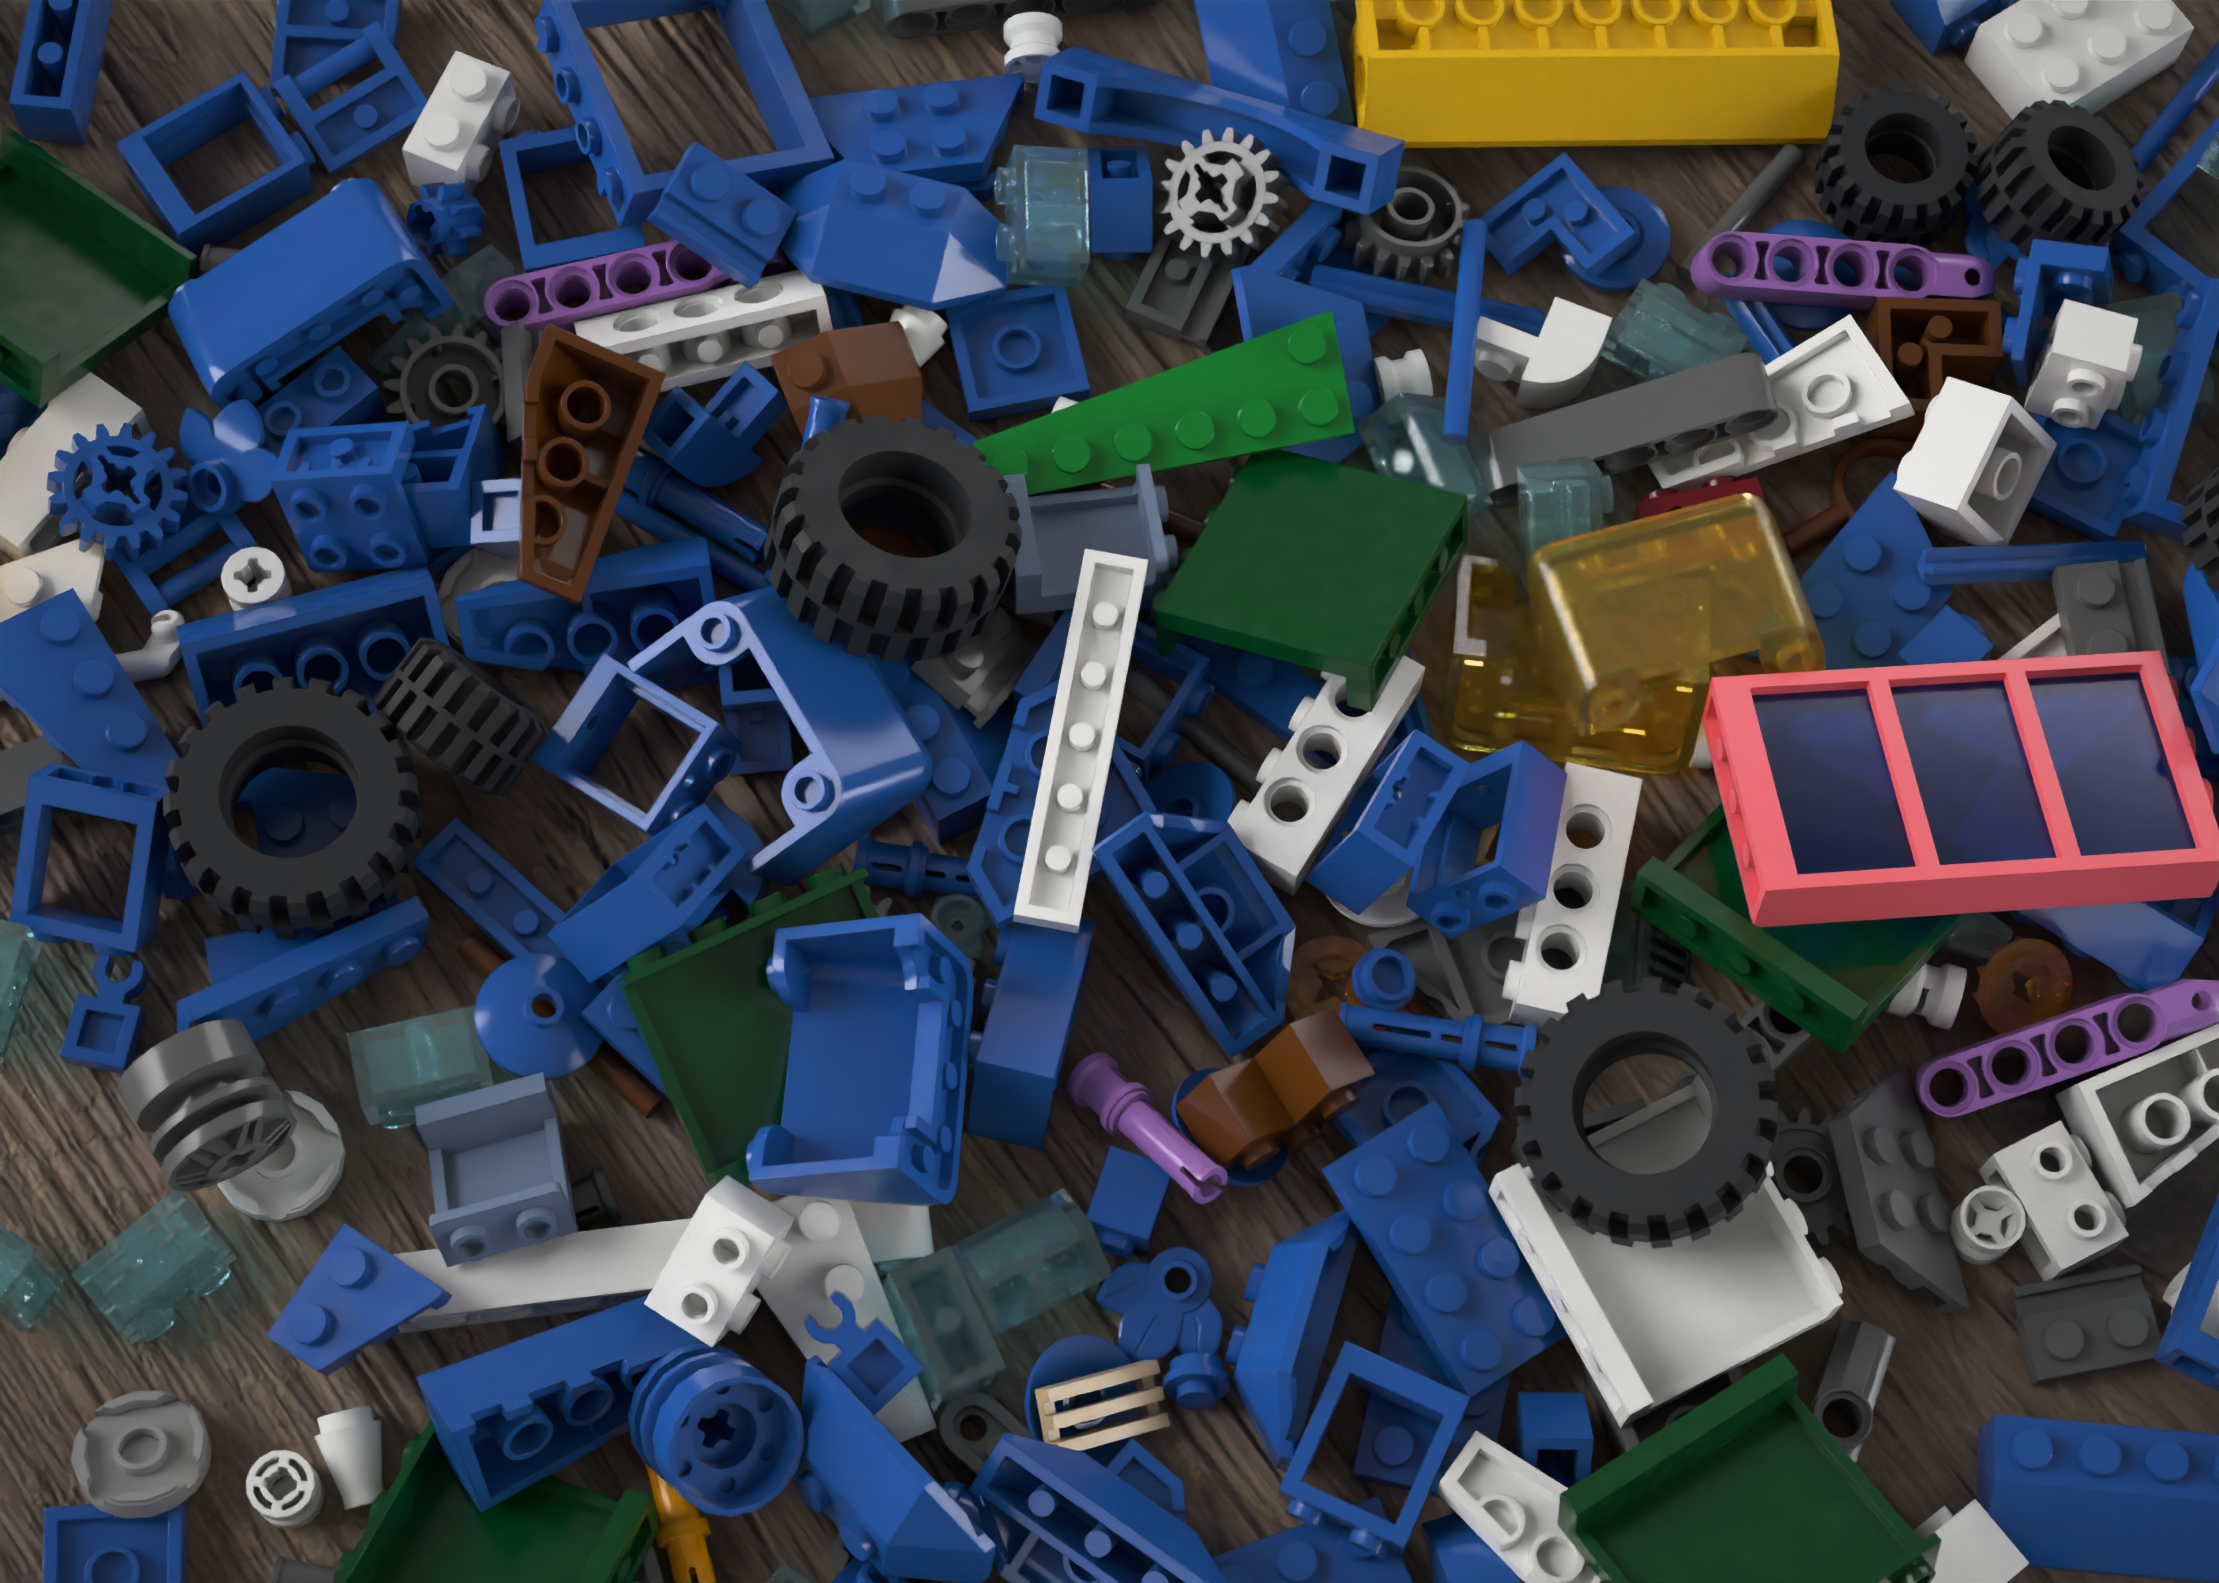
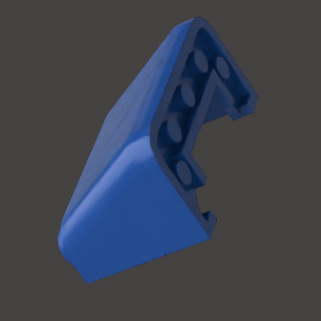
[167,178,456,411]
[746,913,974,1207]

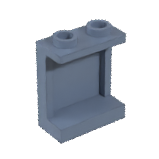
[1003,463,1178,615]
[415,1072,578,1268]

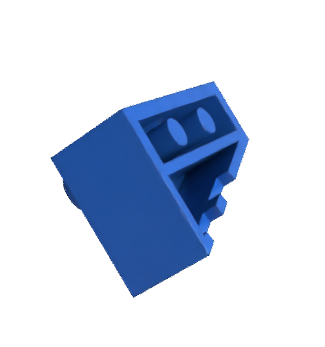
[278,404,508,552]
[967,918,1096,1151]

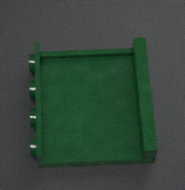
[0,126,197,408]
[1150,449,1468,712]
[1629,731,1975,1055]
[616,863,879,1189]
[1557,1353,1942,1583]
[333,1419,660,1583]

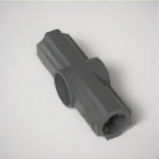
[1809,1318,1896,1464]

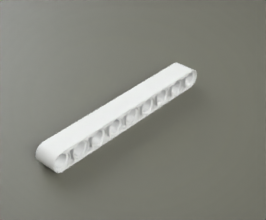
[393,1200,935,1334]

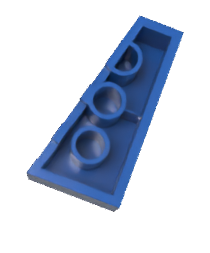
[416,1294,704,1513]

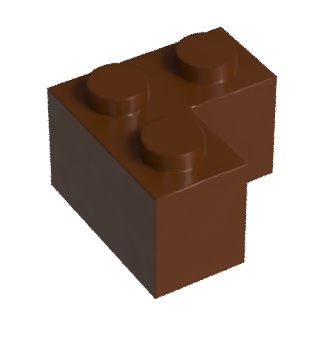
[1863,297,2003,442]
[1175,1008,1375,1171]

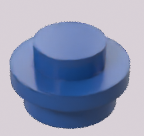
[1351,948,1416,1011]
[1163,1352,1230,1410]

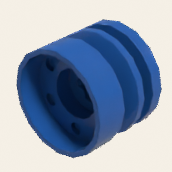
[628,1342,805,1517]

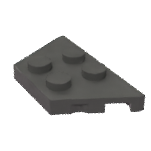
[1366,888,1585,1026]
[1828,1065,1970,1315]

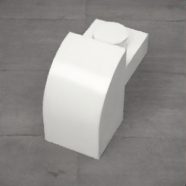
[1474,296,1613,409]

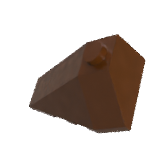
[770,321,925,558]
[518,323,666,605]

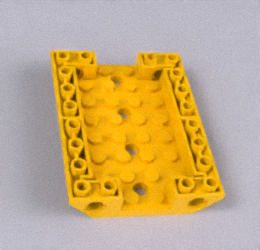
[1348,0,1840,148]

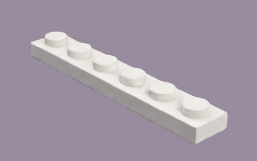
[1013,548,1148,933]

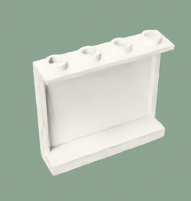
[1488,1074,1843,1428]

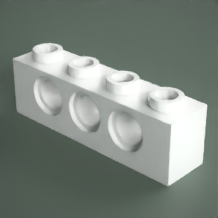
[573,270,833,393]
[1227,655,1425,896]
[1502,762,1643,1029]

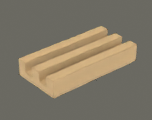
[1034,1360,1170,1451]

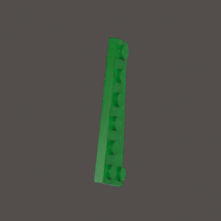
[974,311,1356,497]

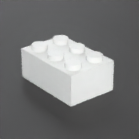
[1964,0,2194,120]

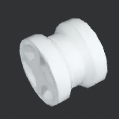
[1004,12,1063,84]
[1373,349,1433,418]
[221,546,293,611]

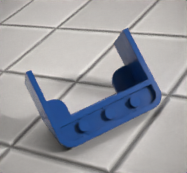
[627,586,933,887]

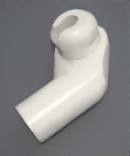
[115,610,185,683]

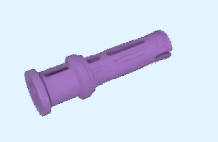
[1067,1052,1228,1204]

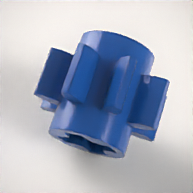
[407,182,484,257]

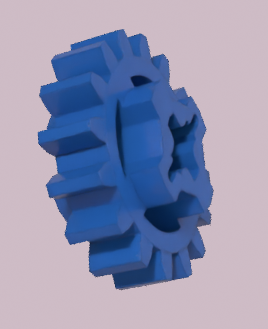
[46,423,188,561]

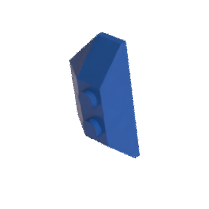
[779,159,1020,311]
[1091,811,1296,1059]
[1224,1208,1360,1471]
[794,1354,996,1583]
[968,1433,1227,1583]

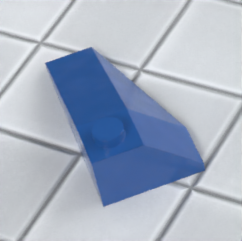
[455,536,720,689]

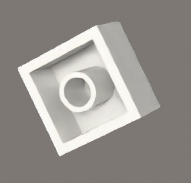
[1893,376,2057,546]

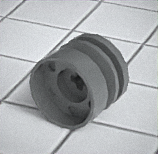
[117,1018,297,1191]

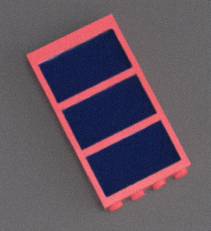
[1701,650,2219,927]

